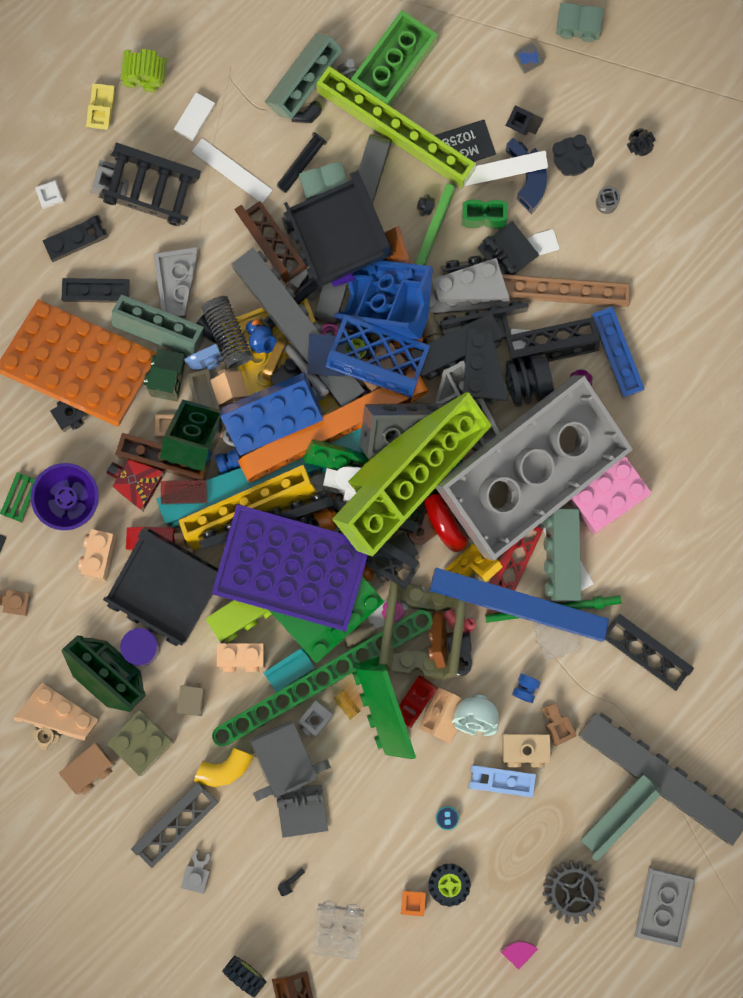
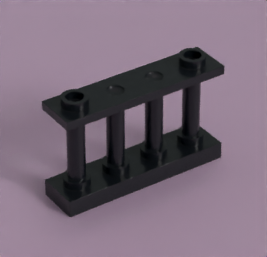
[98,142,201,226]

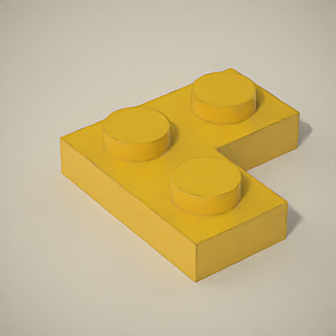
[444,543,503,582]

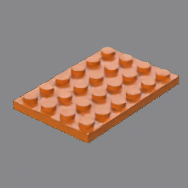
[0,299,157,427]

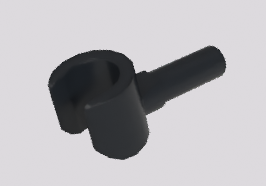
[278,868,305,896]

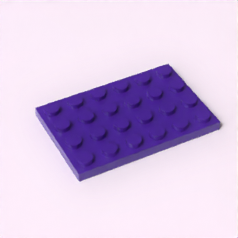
[212,504,368,631]

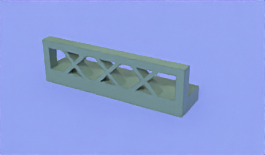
[581,773,661,861]

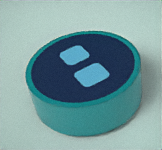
[436,806,459,830]

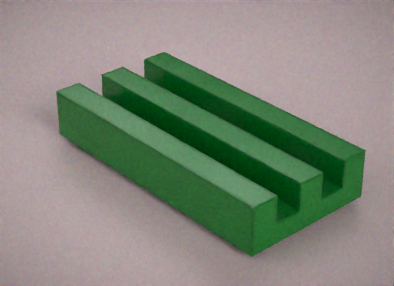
[0,472,36,523]

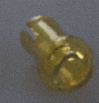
[333,690,361,720]

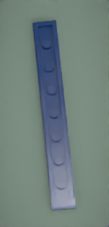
[429,567,609,642]

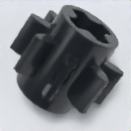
[627,128,656,156]

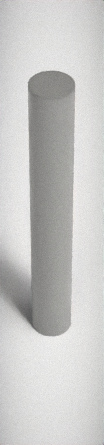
[285,344,329,397]

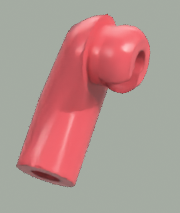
[443,609,476,632]

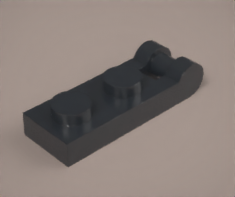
[42,215,108,262]

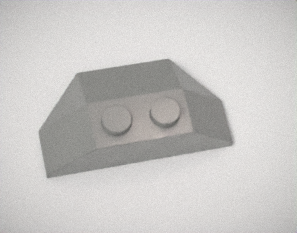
[435,361,501,450]

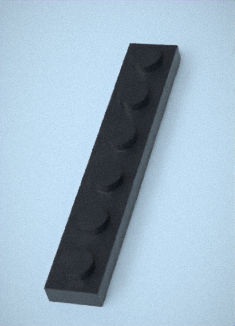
[198,491,333,549]

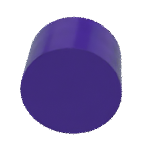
[120,628,160,666]

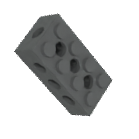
[359,403,448,458]

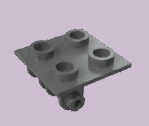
[277,785,328,838]

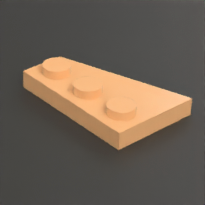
[14,682,98,741]

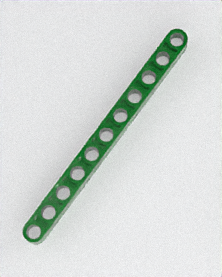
[212,610,432,746]

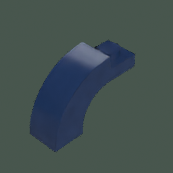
[505,138,547,215]

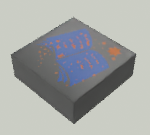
[514,43,544,74]

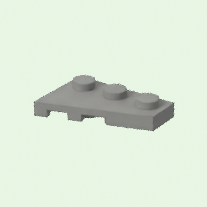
[154,247,198,318]

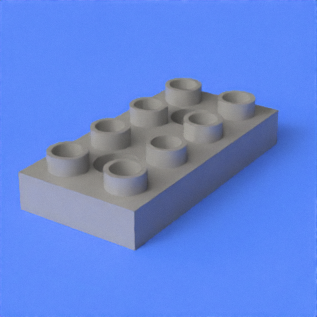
[436,375,633,561]

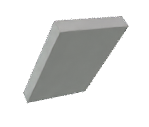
[634,868,695,948]

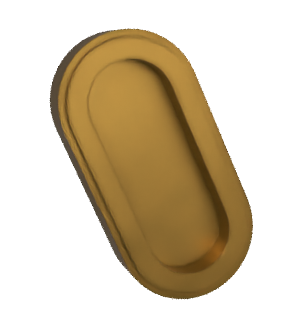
[262,337,288,382]

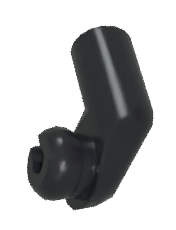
[292,101,322,123]

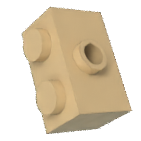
[502,734,550,767]

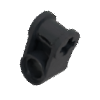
[447,631,472,676]

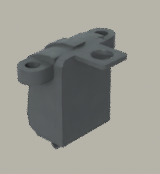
[249,720,331,802]

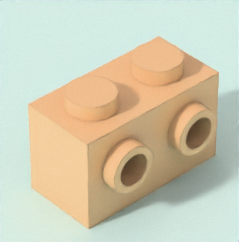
[78,529,117,581]
[217,643,265,672]

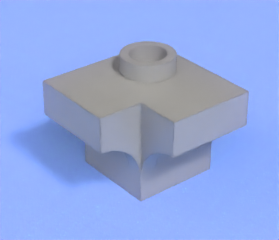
[90,159,129,196]

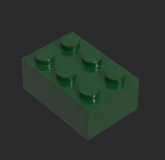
[160,399,224,471]

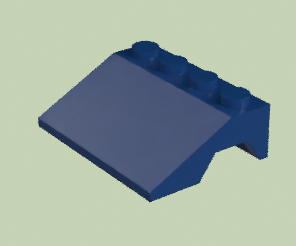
[334,260,433,340]

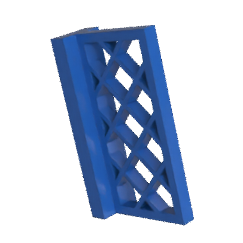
[325,315,430,398]

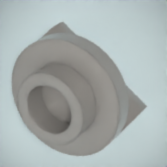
[338,58,359,79]

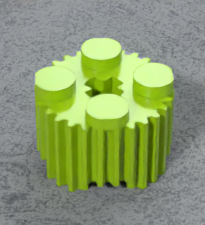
[120,49,167,92]

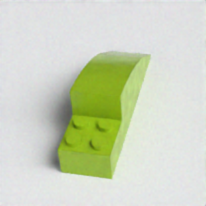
[333,392,492,556]

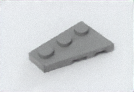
[432,258,510,302]

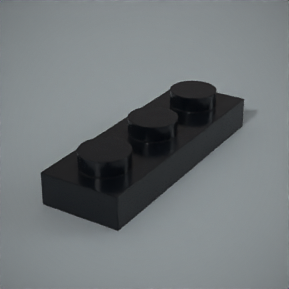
[61,278,130,303]

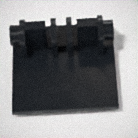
[477,221,540,275]

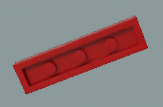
[488,527,543,591]

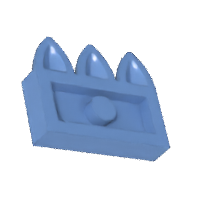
[184,344,224,370]

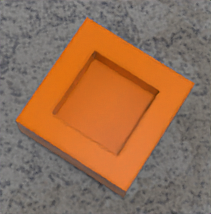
[401,890,426,916]

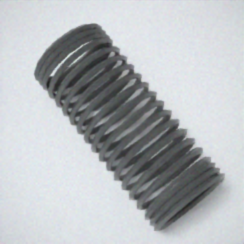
[201,296,253,368]

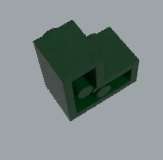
[144,349,186,402]

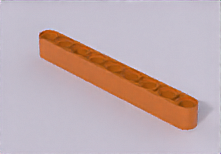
[238,372,429,482]

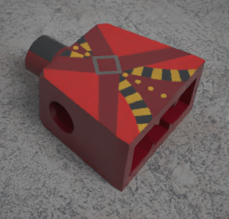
[106,459,165,512]

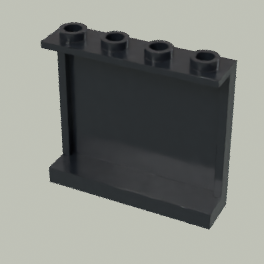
[284,170,394,287]
[103,527,219,646]

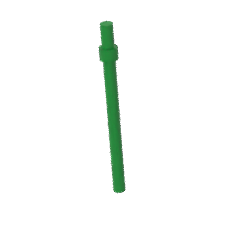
[485,595,622,623]

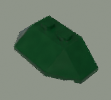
[62,635,146,712]

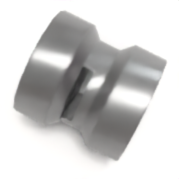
[596,186,620,214]

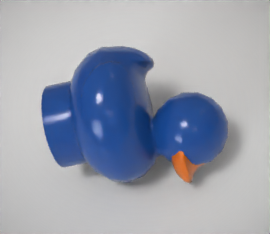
[246,319,277,353]

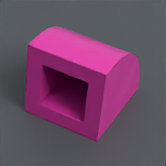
[501,940,538,970]

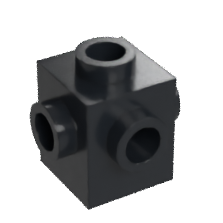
[50,401,87,432]

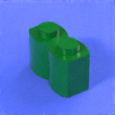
[462,200,508,229]

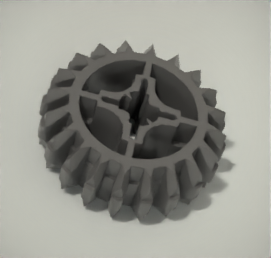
[542,860,606,924]

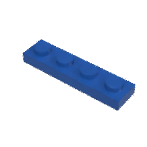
[591,306,645,398]

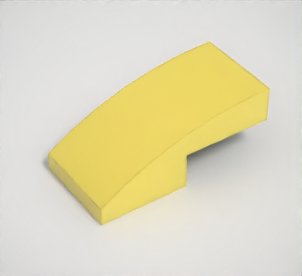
[86,83,116,130]

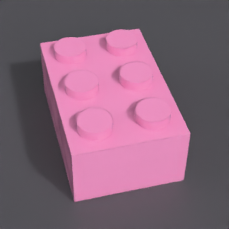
[569,456,652,535]

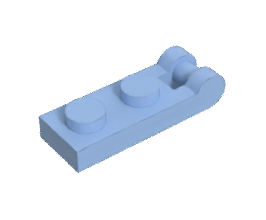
[468,765,536,797]

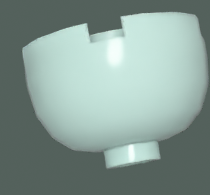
[452,694,499,736]

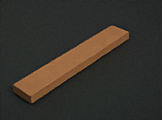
[502,274,630,307]

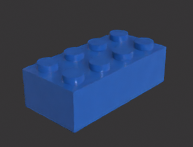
[220,372,323,455]

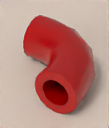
[424,494,468,552]

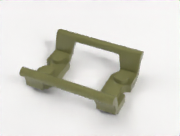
[379,576,466,680]

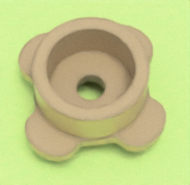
[32,727,59,750]

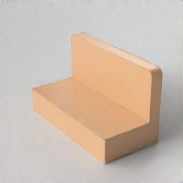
[418,687,463,744]

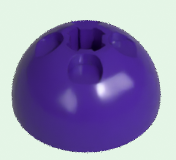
[31,463,99,531]

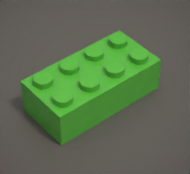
[351,10,438,107]

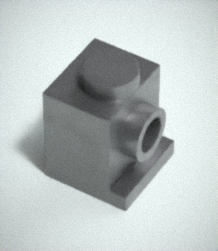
[298,700,334,737]

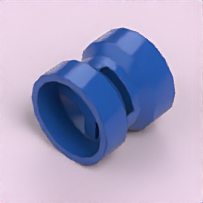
[214,448,241,475]
[512,673,541,704]

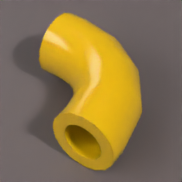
[194,748,254,787]

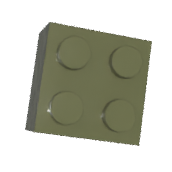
[106,710,175,776]

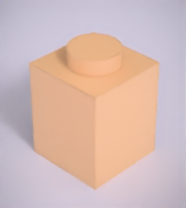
[210,369,248,405]

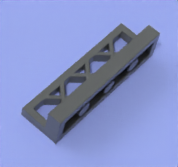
[131,783,219,868]

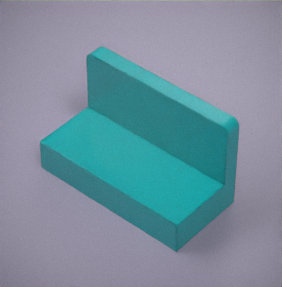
[263,648,315,693]

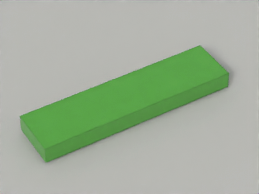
[415,183,455,265]

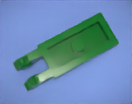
[303,439,368,470]

